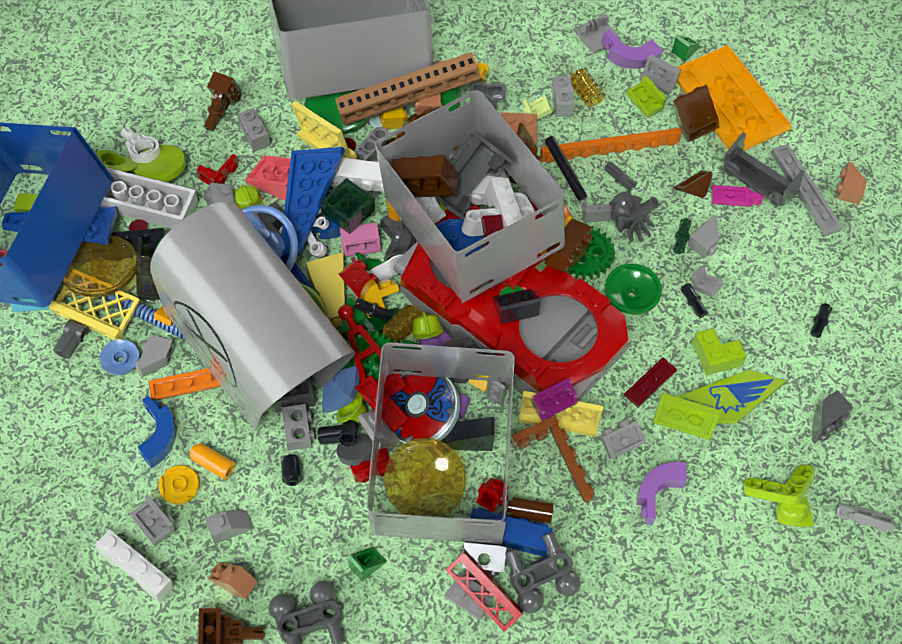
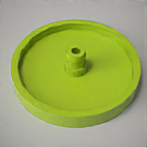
[133,145,186,182]

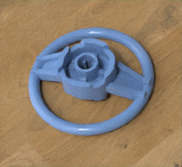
[242,205,298,271]

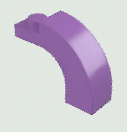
[601,29,663,69]
[636,462,687,525]

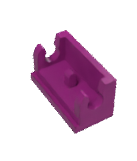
[531,379,578,421]

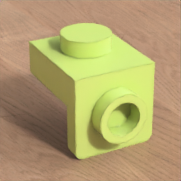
[523,95,553,120]

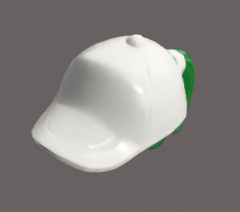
[355,252,404,280]

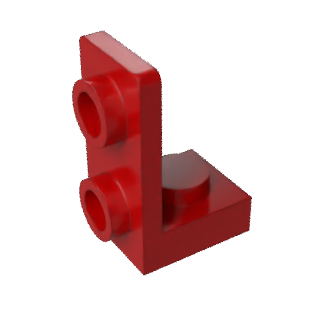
[196,154,238,185]

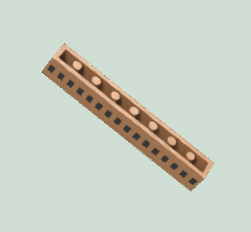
[335,52,481,125]

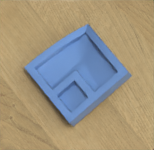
[322,366,360,413]

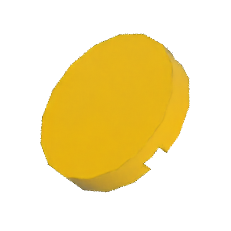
[158,465,200,505]

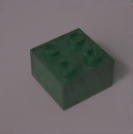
[321,178,375,234]

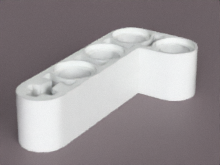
[461,192,535,236]

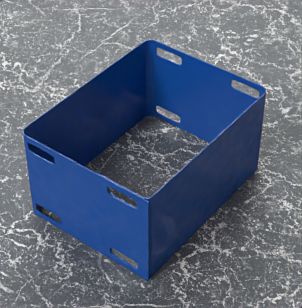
[0,122,114,307]

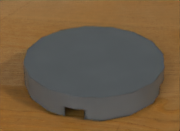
[336,434,373,466]

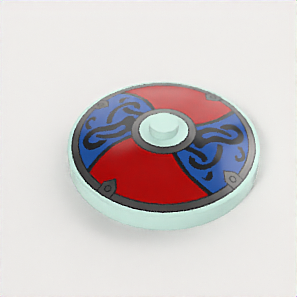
[390,370,460,447]

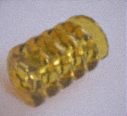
[571,68,606,107]
[383,305,422,343]

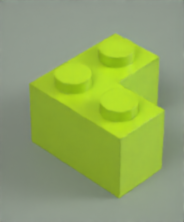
[692,328,746,376]

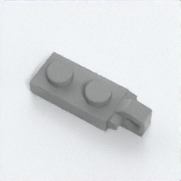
[836,502,895,532]

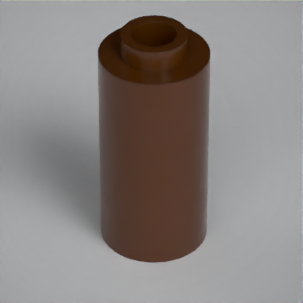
[507,497,554,523]

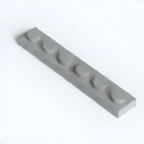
[771,144,843,237]

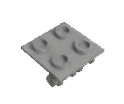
[574,14,621,53]

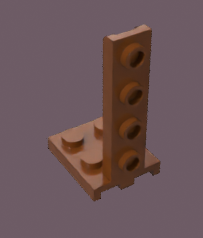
[511,416,595,503]

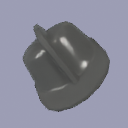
[384,219,416,260]

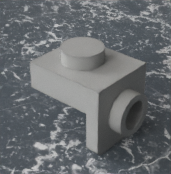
[691,266,723,297]

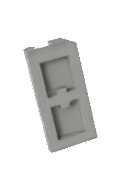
[581,201,616,223]

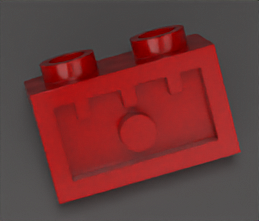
[338,257,379,298]
[350,448,394,483]

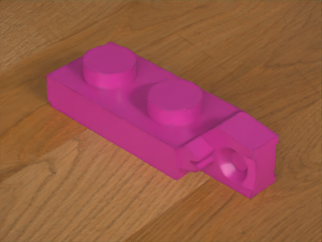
[711,185,763,207]

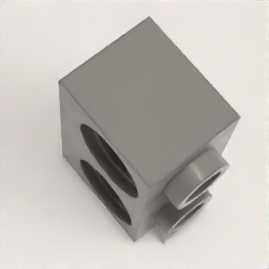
[551,76,574,117]
[237,108,270,152]
[282,404,314,451]

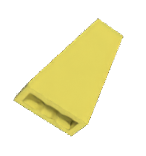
[306,252,345,327]

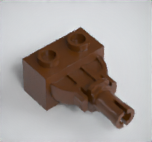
[203,71,242,132]
[197,608,263,644]

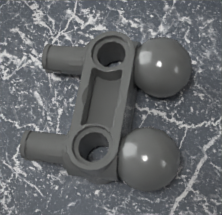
[504,532,581,614]
[269,580,345,644]

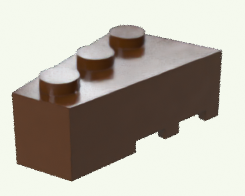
[544,218,593,273]

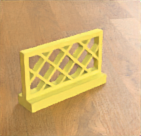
[291,101,357,159]
[48,270,141,340]
[518,391,603,437]

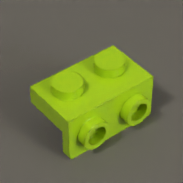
[626,75,666,118]

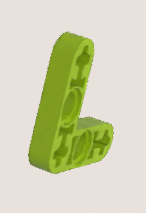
[743,464,815,505]

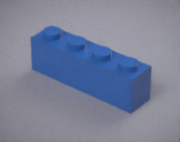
[470,508,553,557]

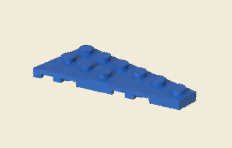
[281,147,345,257]
[1,206,118,245]

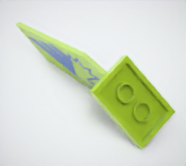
[653,369,787,440]

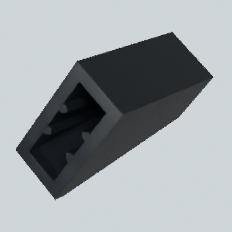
[441,417,494,451]

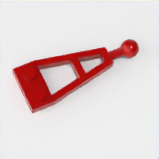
[338,305,407,397]

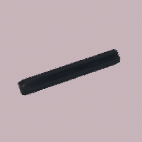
[545,136,587,201]

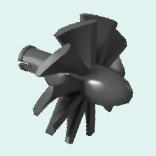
[610,191,659,242]

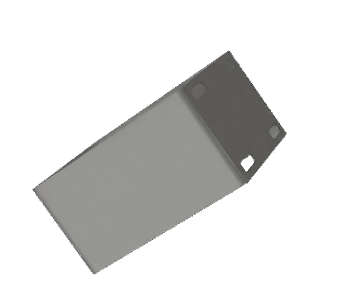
[268,0,433,99]
[375,90,565,303]
[367,343,515,545]

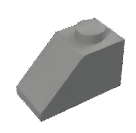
[688,215,719,259]
[205,510,253,544]

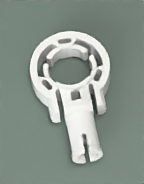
[121,127,160,163]

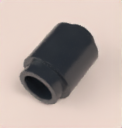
[281,454,302,486]

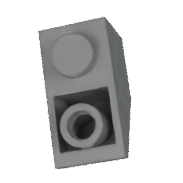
[135,335,175,377]

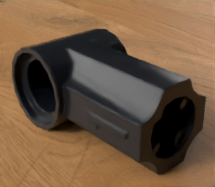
[317,420,359,447]

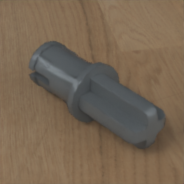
[604,162,638,191]

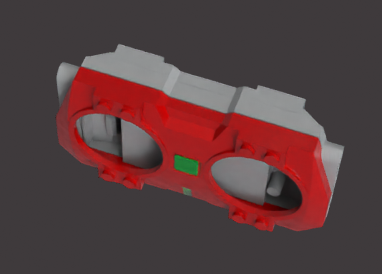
[393,205,632,408]

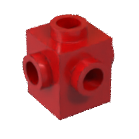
[475,478,509,512]

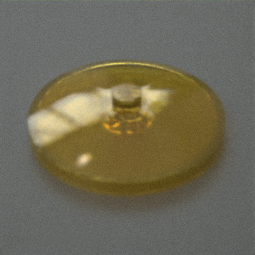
[62,235,138,297]
[384,438,466,517]

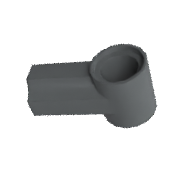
[53,319,89,359]

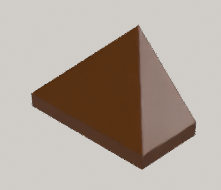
[674,170,713,198]

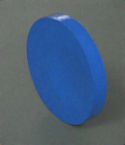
[436,219,483,257]

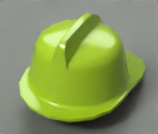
[95,150,137,172]
[233,184,263,210]
[412,311,444,339]
[336,392,367,427]
[776,497,814,527]

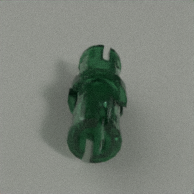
[673,218,692,254]

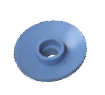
[100,339,139,375]

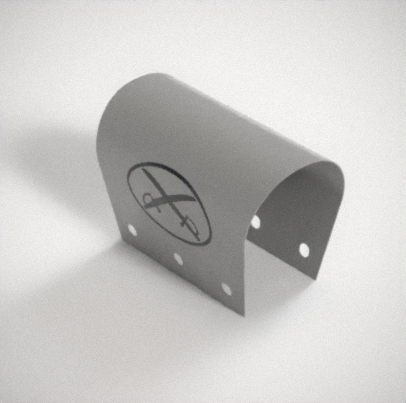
[150,202,355,430]

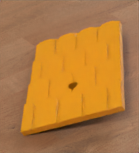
[677,45,791,151]

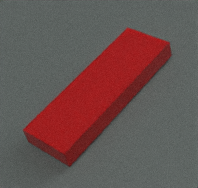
[355,375,409,433]

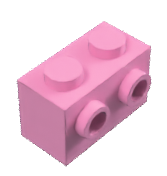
[340,222,381,257]

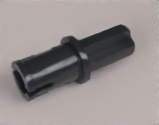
[680,283,708,318]
[354,298,392,322]
[811,303,832,338]

